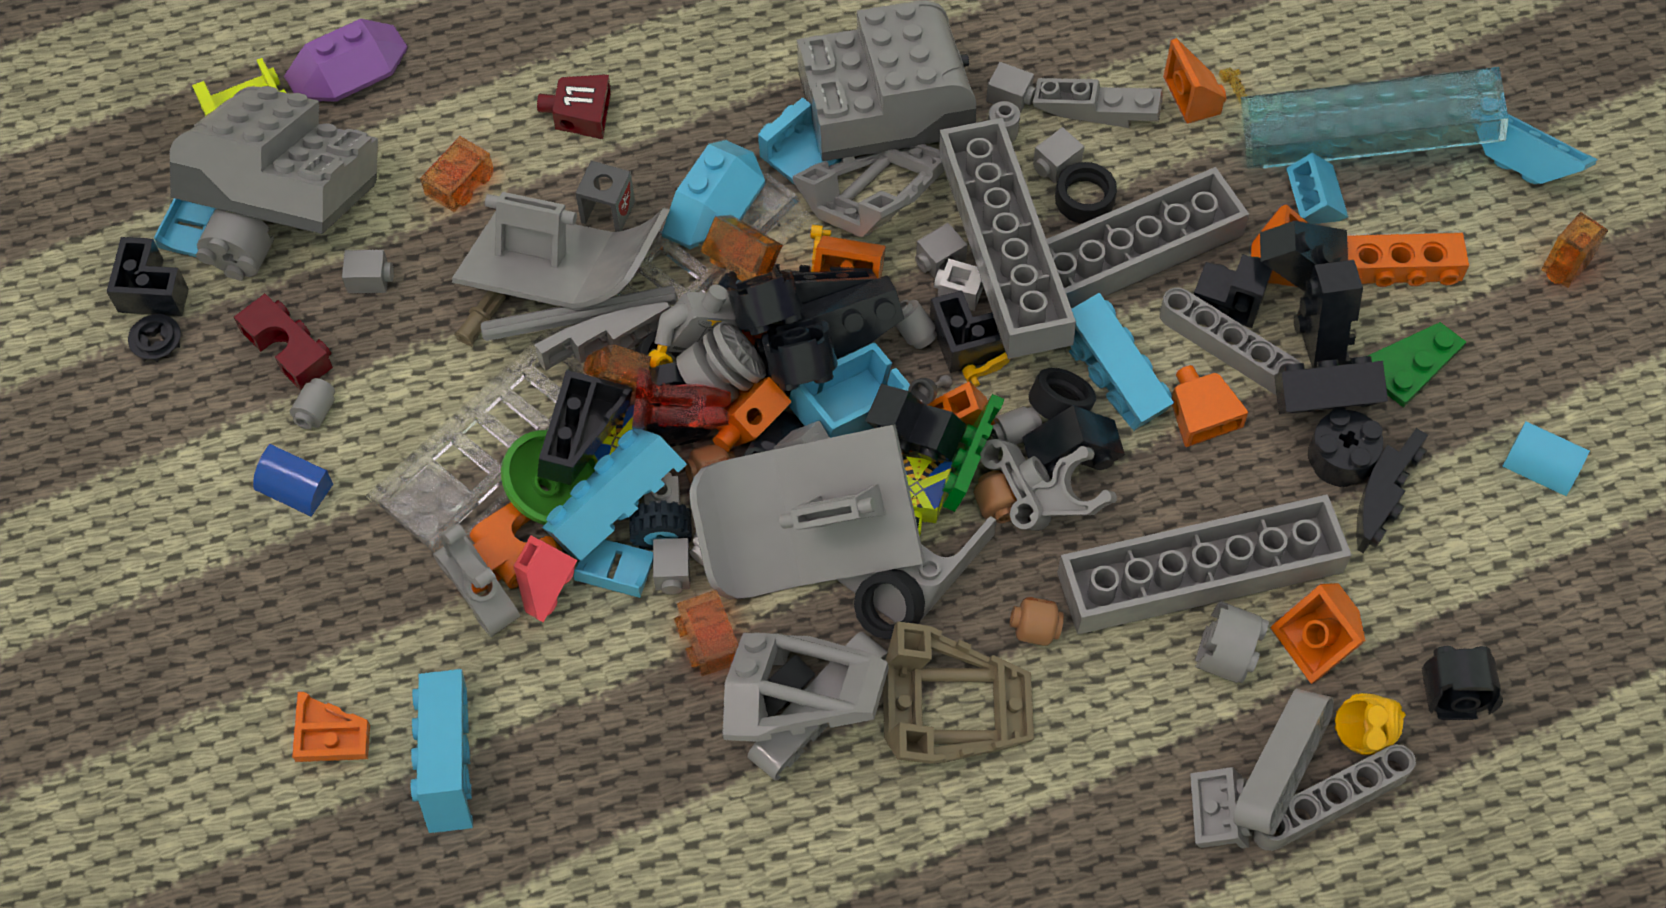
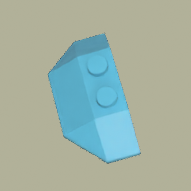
[1471,102,1598,184]
[662,140,765,249]

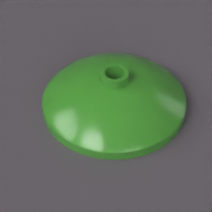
[501,430,596,525]

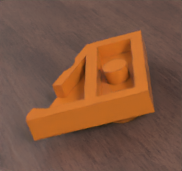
[292,692,370,762]

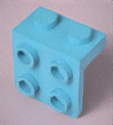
[758,97,842,185]

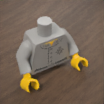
[647,284,742,368]

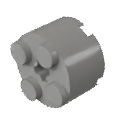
[196,209,274,281]
[1195,601,1269,683]

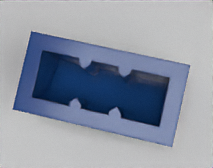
[253,444,333,517]

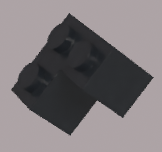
[106,237,189,316]
[1194,254,1272,328]
[930,290,1006,373]
[865,384,967,462]
[1022,405,1125,479]

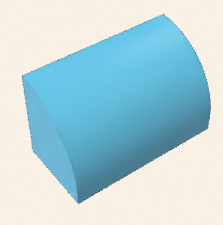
[1286,153,1348,224]
[1503,421,1590,496]

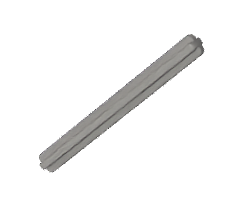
[481,285,677,341]

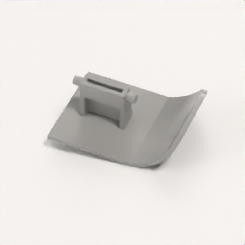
[452,192,670,309]
[689,424,925,600]

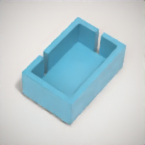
[788,342,910,438]

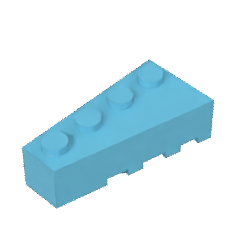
[1069,292,1174,431]
[542,427,687,561]
[411,669,473,833]

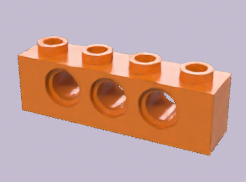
[1347,233,1469,287]

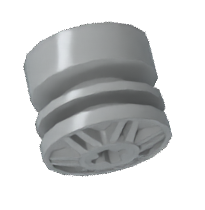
[676,321,766,412]

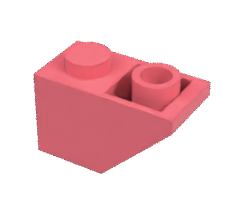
[514,535,577,623]

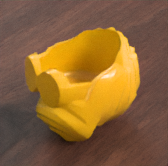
[1335,693,1406,755]

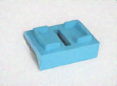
[154,198,216,257]
[573,539,653,598]

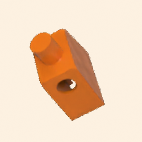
[1171,365,1248,447]
[713,377,792,452]

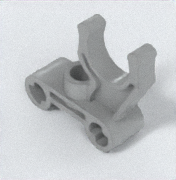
[980,439,1117,531]
[433,524,520,637]

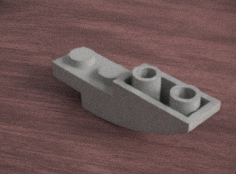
[1033,78,1163,128]

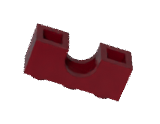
[234,293,333,391]

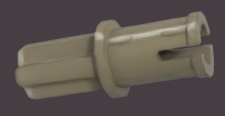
[454,291,506,347]

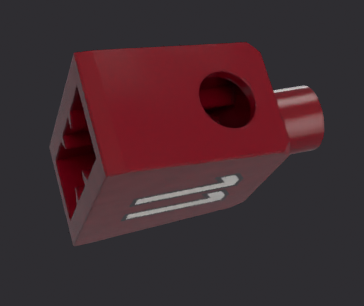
[537,74,611,139]

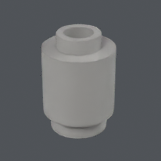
[988,101,1020,142]
[895,299,937,349]
[290,378,335,429]
[991,406,1042,445]

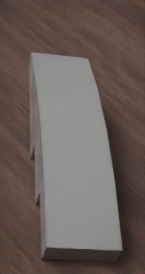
[535,302,670,371]

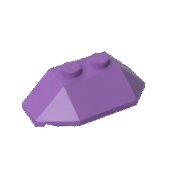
[284,18,408,101]

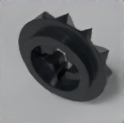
[128,314,183,362]

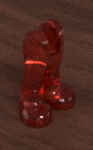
[632,367,731,429]

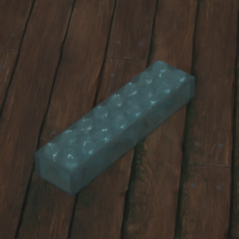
[1241,67,1509,168]

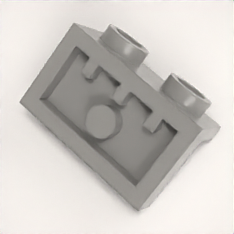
[1190,767,1253,848]

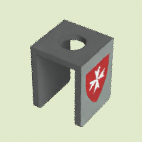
[575,160,635,232]

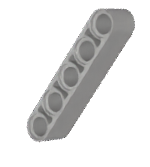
[1160,287,1301,395]
[747,632,888,781]
[1234,688,1334,835]
[1252,744,1416,851]

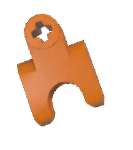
[469,502,562,594]

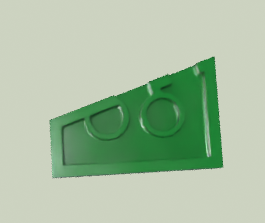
[1368,322,1466,408]
[942,394,1005,512]

